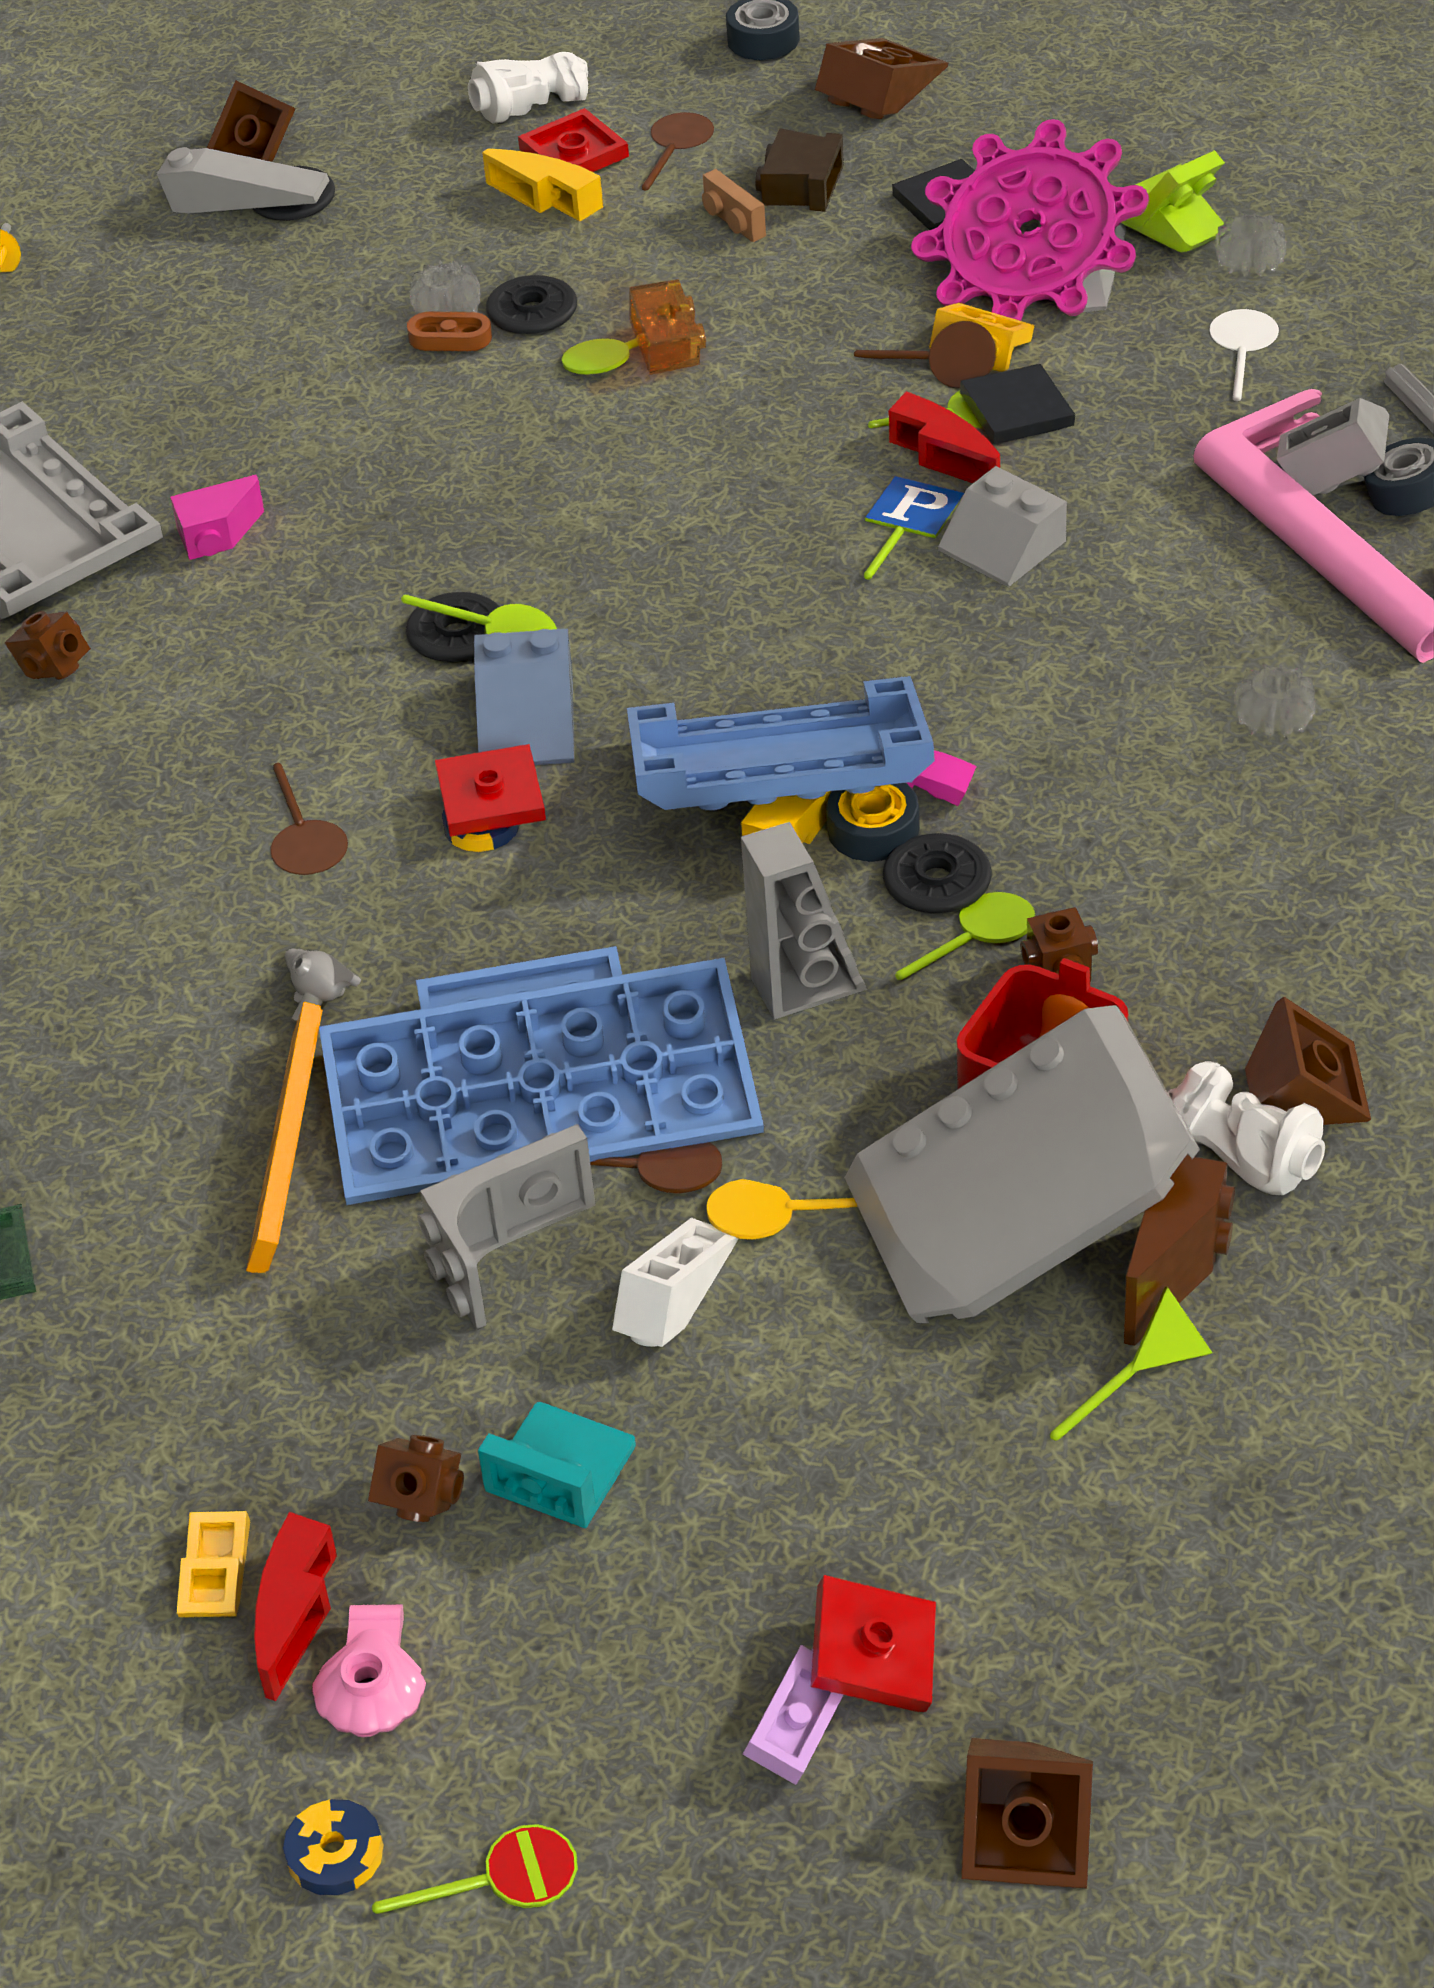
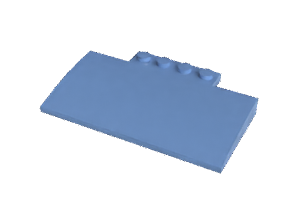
[319,946,764,1205]

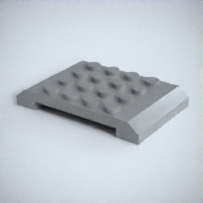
[0,401,163,619]

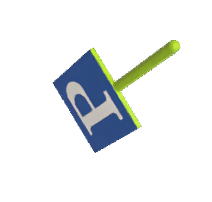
[864,476,964,580]

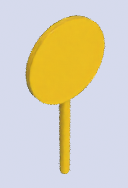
[707,1179,858,1239]

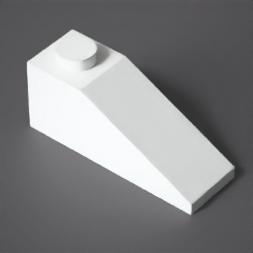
[612,1218,739,1347]

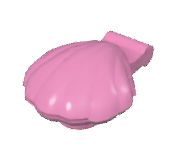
[312,1605,426,1737]

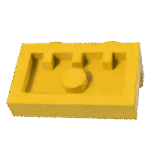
[929,303,1035,372]

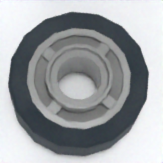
[726,0,800,60]
[1363,437,1434,516]

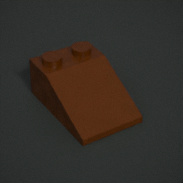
[815,38,949,119]
[1124,1155,1235,1346]

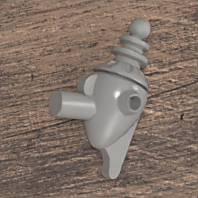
[284,948,361,1023]

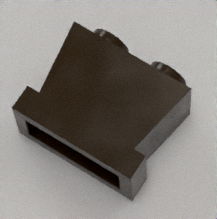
[755,128,844,212]

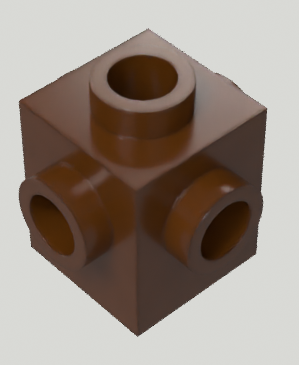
[4,611,91,680]
[1020,907,1098,982]
[368,1435,464,1522]

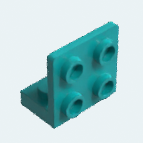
[478,1402,636,1529]

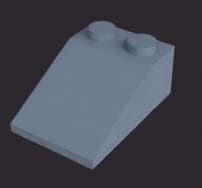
[474,629,574,765]

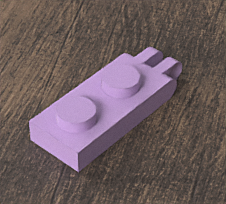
[743,1645,843,1785]

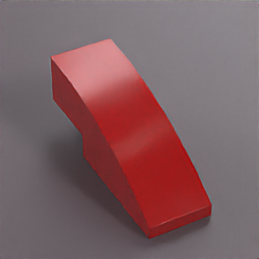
[888,391,1000,483]
[254,1512,337,1701]

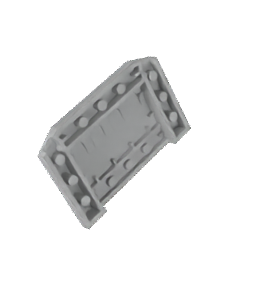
[844,1005,1200,1323]

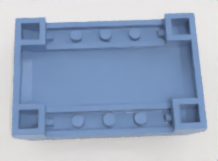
[627,676,935,810]

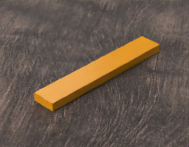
[246,1002,323,1273]

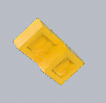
[177,1511,250,1617]

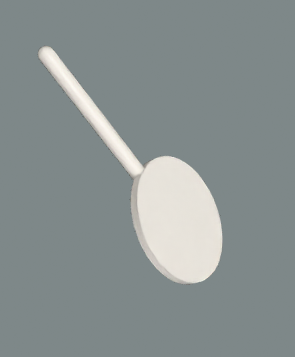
[1210,309,1279,401]

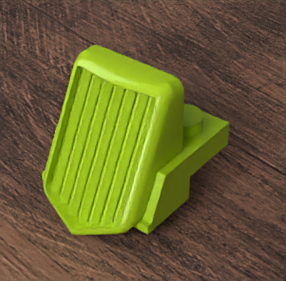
[1121,150,1226,252]

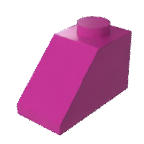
[170,475,264,560]

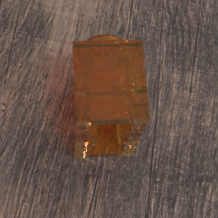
[629,279,706,375]

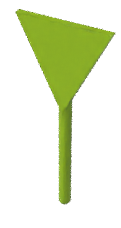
[1050,1287,1213,1441]

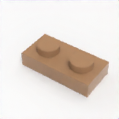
[702,169,766,242]

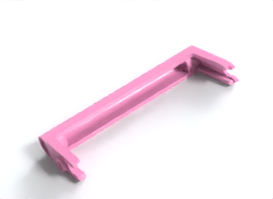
[1193,389,1434,663]

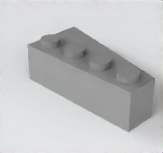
[741,822,867,1020]

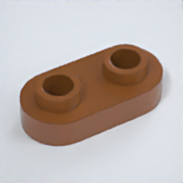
[407,312,492,351]

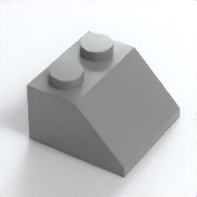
[938,466,1067,587]

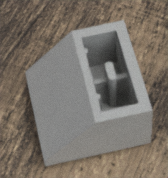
[1277,398,1389,495]

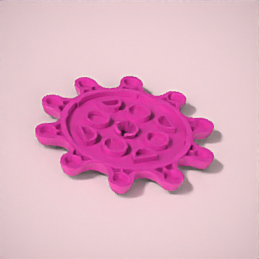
[911,119,1149,321]

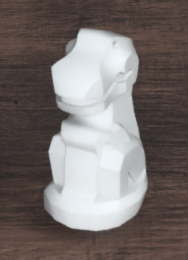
[468,52,588,124]
[1168,1061,1325,1195]

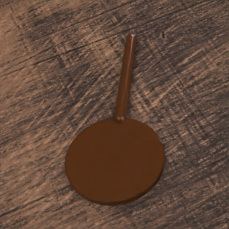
[642,112,714,191]
[854,321,996,388]
[271,763,348,875]
[590,1142,722,1193]

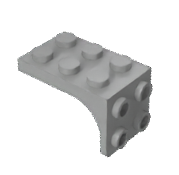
[417,1124,596,1330]

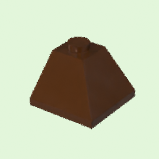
[207,80,296,162]
[1245,997,1371,1125]
[961,1738,1093,1889]

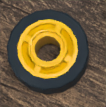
[826,783,920,862]

